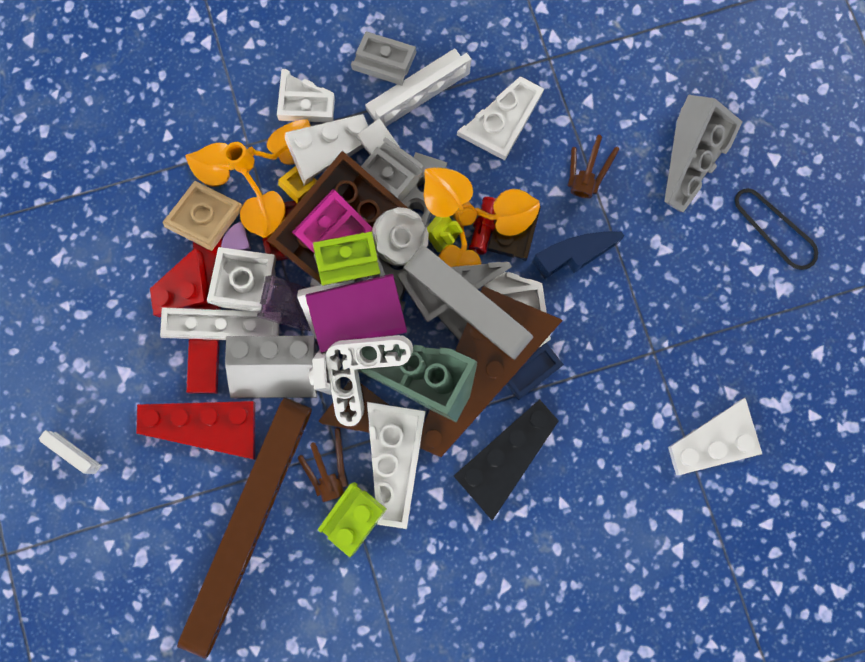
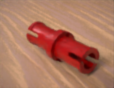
[468,197,496,255]

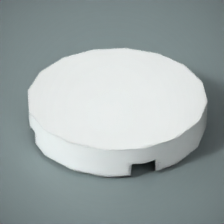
[372,207,429,266]

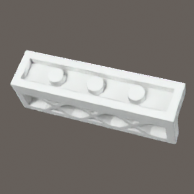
[365,48,471,127]

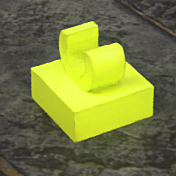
[427,216,463,252]

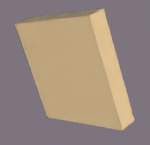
[163,181,242,251]

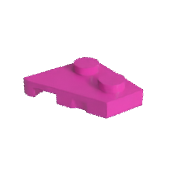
[292,190,372,253]

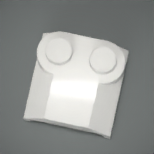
[207,247,276,312]

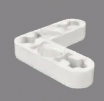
[326,335,413,426]

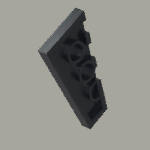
[453,399,559,521]

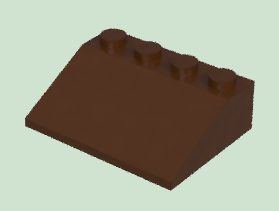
[266,151,408,284]

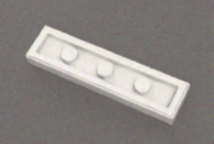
[160,308,280,340]

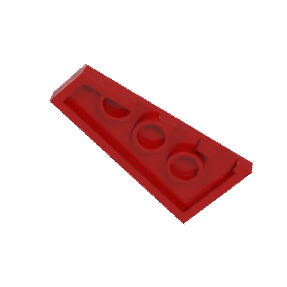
[136,401,255,460]

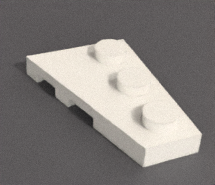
[457,76,544,160]
[285,114,368,186]
[668,398,762,475]

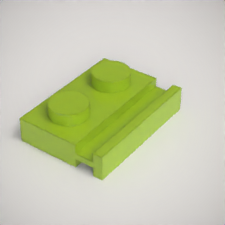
[313,231,381,286]
[318,482,387,557]

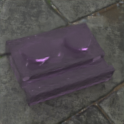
[257,275,311,331]

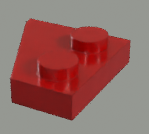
[150,249,209,318]

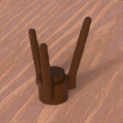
[567,135,619,198]
[298,427,348,502]

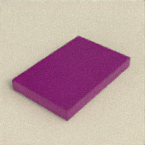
[305,274,407,352]

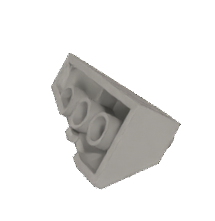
[664,95,742,212]

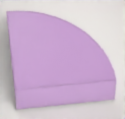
[221,222,251,251]

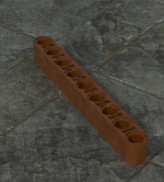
[177,397,312,659]

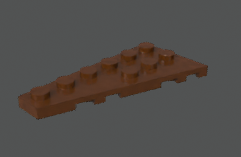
[420,286,563,457]

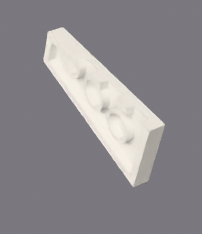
[367,402,425,529]

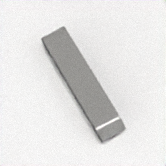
[403,245,533,360]

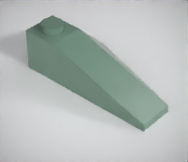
[358,344,477,422]

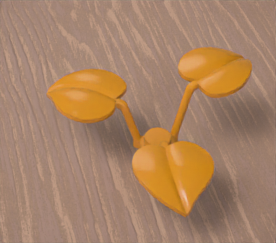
[186,119,310,238]
[424,167,540,267]

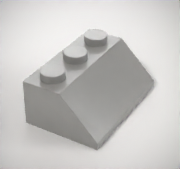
[225,336,318,398]

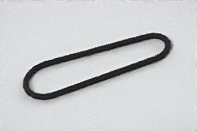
[735,188,819,270]

